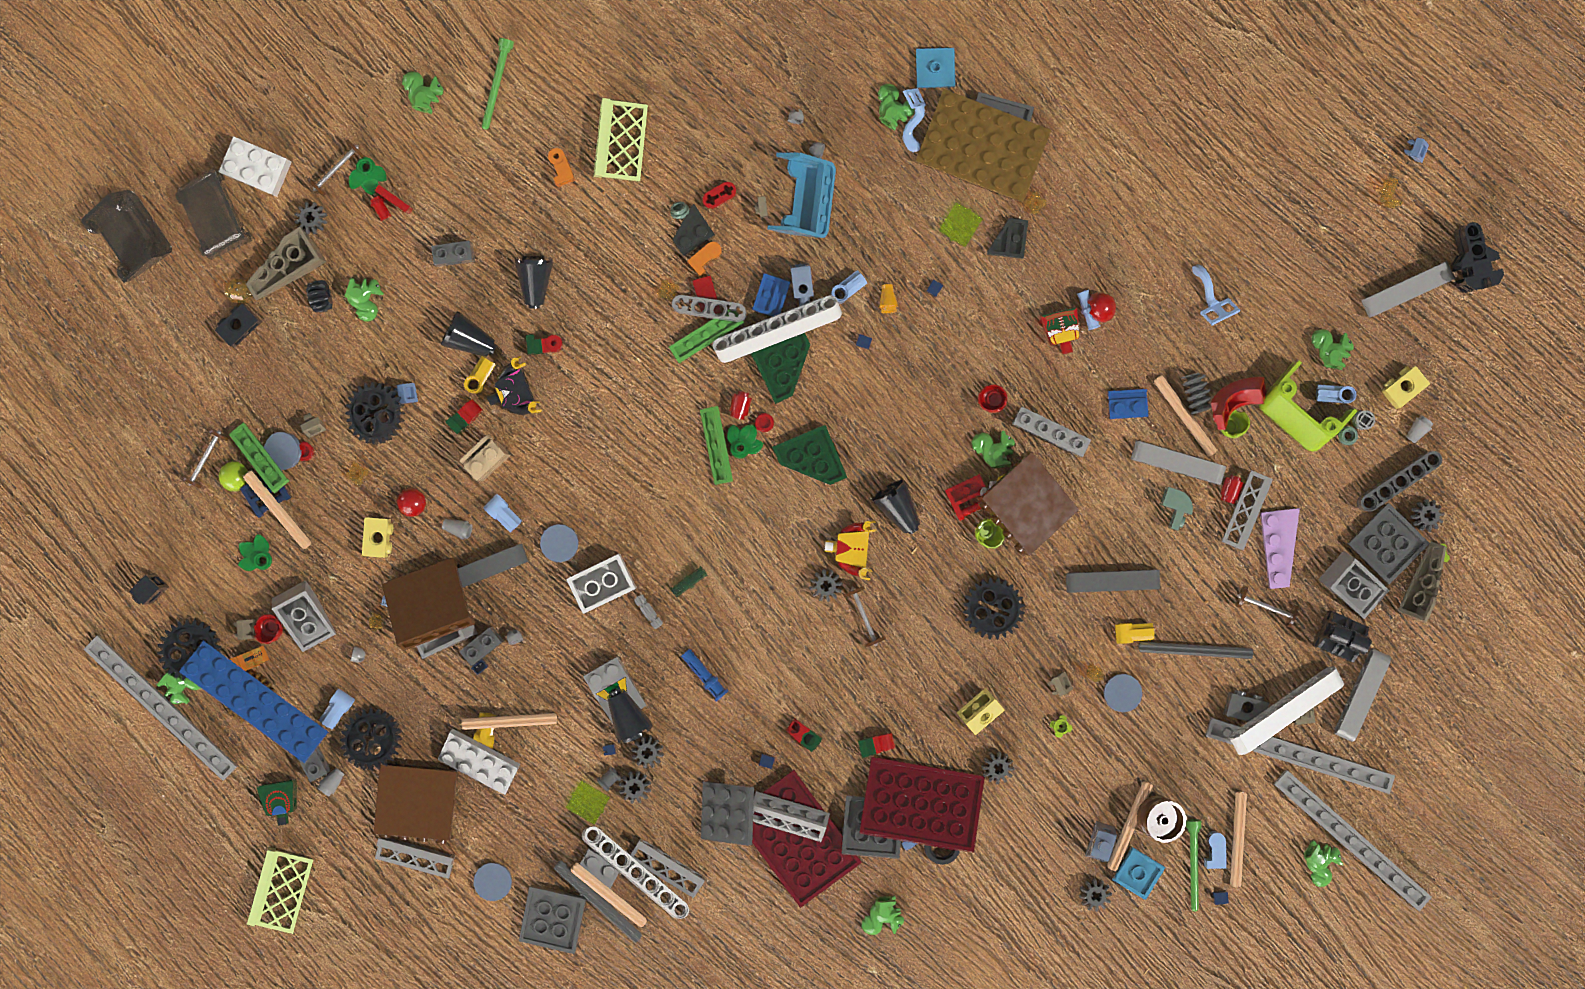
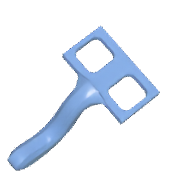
[903,88,926,152]
[1192,264,1240,325]

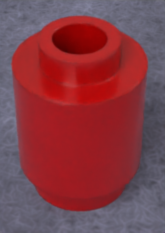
[729,390,752,420]
[1220,475,1244,505]

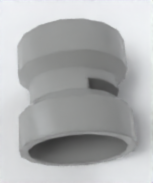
[1352,410,1375,430]

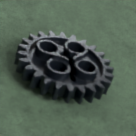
[345,382,405,444]
[963,577,1025,640]
[157,619,222,682]
[340,708,403,771]

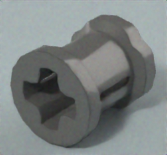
[596,766,622,792]

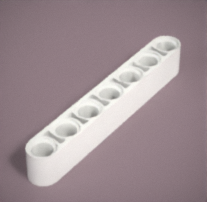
[713,295,842,363]
[1229,666,1344,755]
[582,827,689,919]

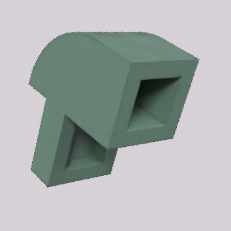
[1160,487,1193,531]

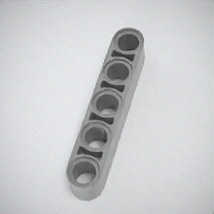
[1361,261,1455,318]
[1131,441,1226,485]
[1334,649,1391,742]

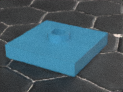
[916,48,955,88]
[1112,847,1166,900]

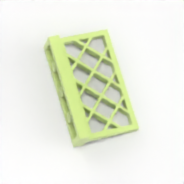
[593,98,648,182]
[247,847,313,934]

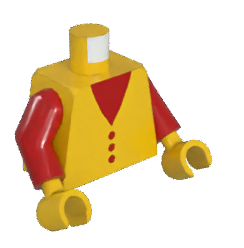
[825,520,876,580]

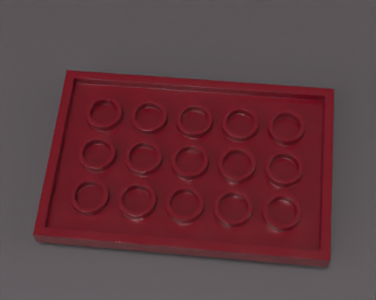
[859,757,985,853]
[752,769,862,908]

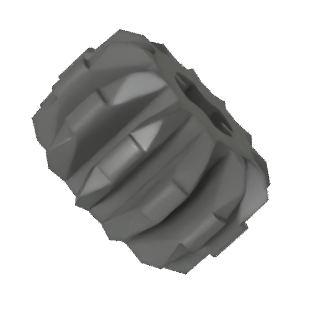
[295,202,328,235]
[1410,499,1445,532]
[810,569,842,602]
[631,736,664,769]
[982,751,1015,784]
[619,771,651,804]
[1079,878,1112,912]

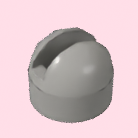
[788,109,804,124]
[809,142,825,158]
[507,630,523,645]
[350,646,366,663]

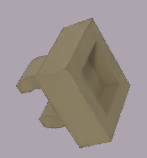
[300,413,326,438]
[234,619,256,640]
[1048,672,1073,696]
[1294,707,1315,725]

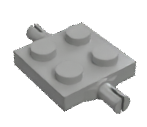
[579,844,621,899]

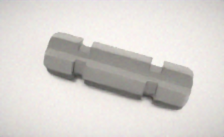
[634,594,663,629]

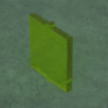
[939,202,983,247]
[566,780,610,825]

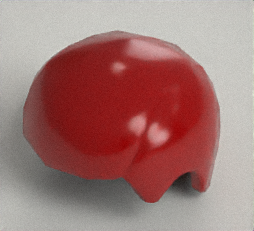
[1087,292,1116,323]
[978,384,1008,413]
[396,487,426,517]
[253,614,283,644]

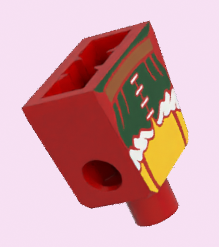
[1039,307,1079,355]

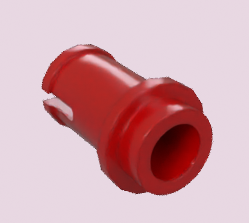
[370,195,392,221]

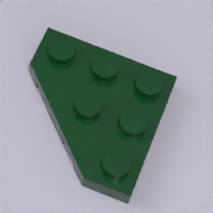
[751,332,811,404]
[772,425,848,485]

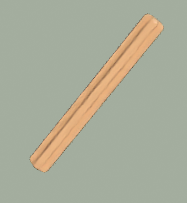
[1154,375,1217,456]
[243,471,311,549]
[461,713,557,730]
[1107,781,1153,871]
[1230,791,1247,887]
[570,863,647,927]

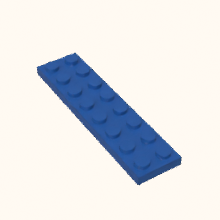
[179,641,329,764]

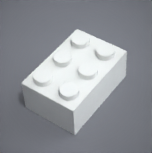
[219,137,291,197]
[566,554,637,614]

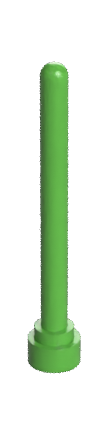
[482,38,514,130]
[1186,819,1201,912]

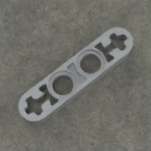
[672,295,747,322]

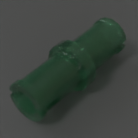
[670,566,708,598]

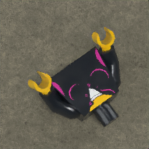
[487,356,542,415]

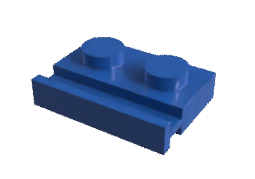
[752,273,790,317]
[1108,389,1149,419]

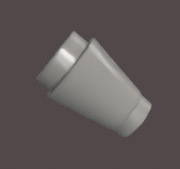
[1406,414,1434,443]
[442,519,472,539]
[317,768,345,797]

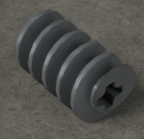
[1181,373,1212,415]

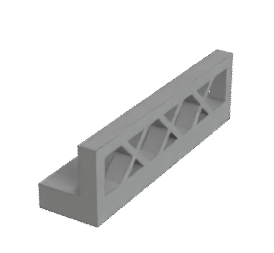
[1221,470,1273,550]
[753,791,830,842]
[375,837,455,879]
[630,838,706,898]

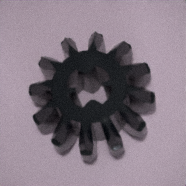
[306,280,333,312]

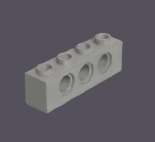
[1011,407,1091,457]

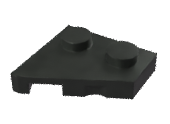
[673,204,715,257]
[987,218,1028,259]

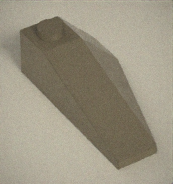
[246,227,326,301]
[1398,542,1447,624]

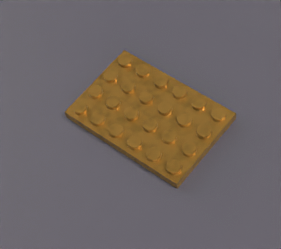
[916,89,1052,203]

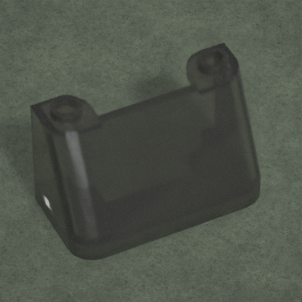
[175,167,253,259]
[81,190,172,283]

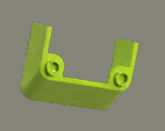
[1259,360,1357,451]

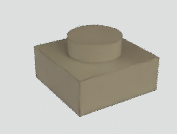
[755,196,768,219]

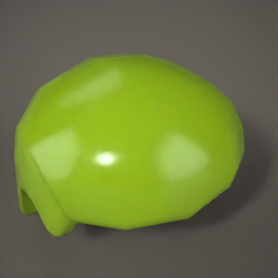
[1220,410,1250,438]
[218,461,248,492]
[975,518,1005,549]

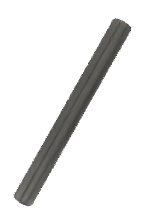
[1138,642,1253,659]
[554,860,642,943]

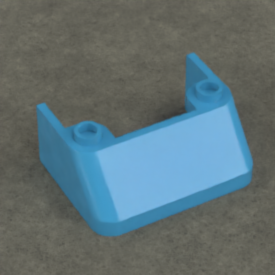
[767,153,836,238]

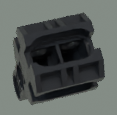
[1450,222,1504,293]
[1313,610,1372,662]

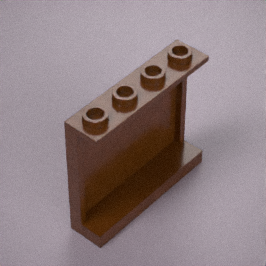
[976,451,1079,556]
[382,558,475,651]
[373,763,459,843]

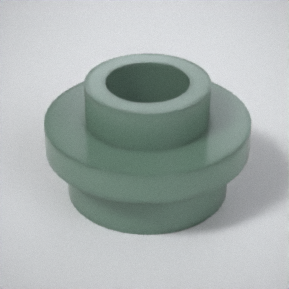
[670,202,689,219]
[1338,426,1358,445]

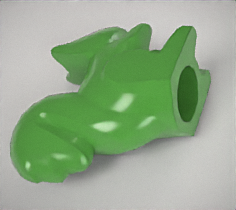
[402,71,444,114]
[878,84,915,131]
[344,278,384,322]
[1311,329,1354,370]
[972,431,1015,469]
[157,670,201,704]
[1304,841,1343,887]
[861,896,904,935]

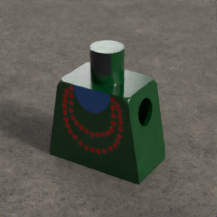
[257,779,297,826]

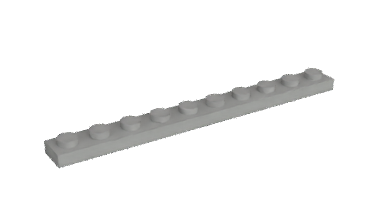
[84,635,238,781]
[1205,717,1395,794]
[1273,770,1432,911]

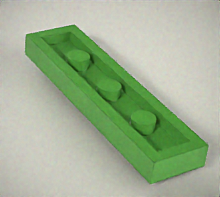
[669,309,744,364]
[700,406,733,485]
[229,422,290,493]

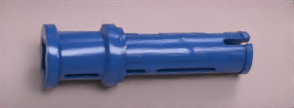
[681,649,729,702]

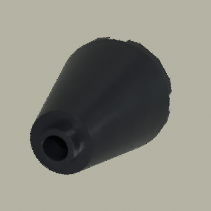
[515,256,553,309]
[441,311,497,357]
[872,479,920,534]
[607,687,653,743]

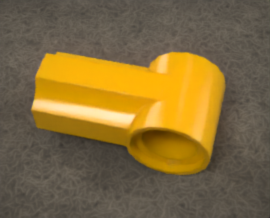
[464,356,496,394]
[1115,623,1154,644]
[473,712,496,749]

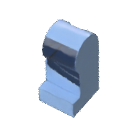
[1204,831,1226,869]

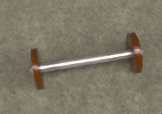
[307,139,364,196]
[180,427,229,488]
[1235,585,1299,628]
[843,586,886,648]

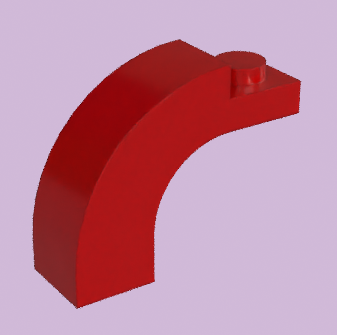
[1211,377,1267,430]

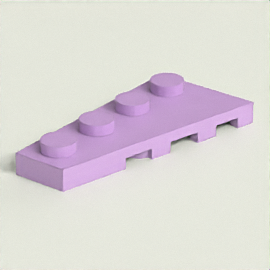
[1260,508,1300,589]

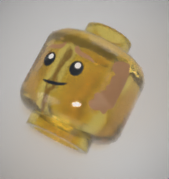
[225,278,254,304]

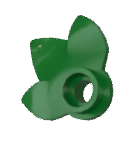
[349,157,387,195]
[727,424,764,459]
[238,534,272,571]

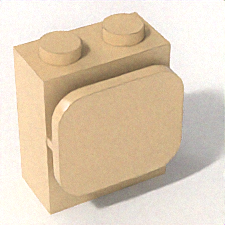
[460,435,510,481]

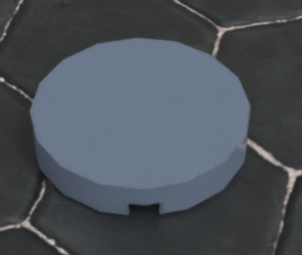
[264,432,301,470]
[540,524,579,562]
[1103,674,1142,712]
[474,862,512,901]

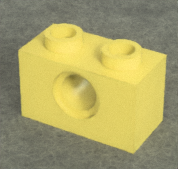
[1382,366,1430,409]
[362,517,393,558]
[957,688,1005,735]

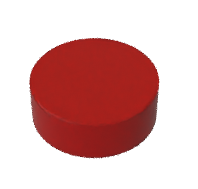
[755,413,774,432]
[299,442,315,461]

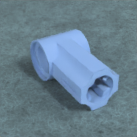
[830,270,867,304]
[1316,385,1356,404]
[483,494,522,533]
[319,688,355,729]

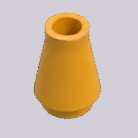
[879,284,898,314]

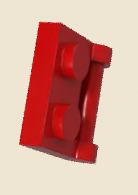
[945,474,986,521]

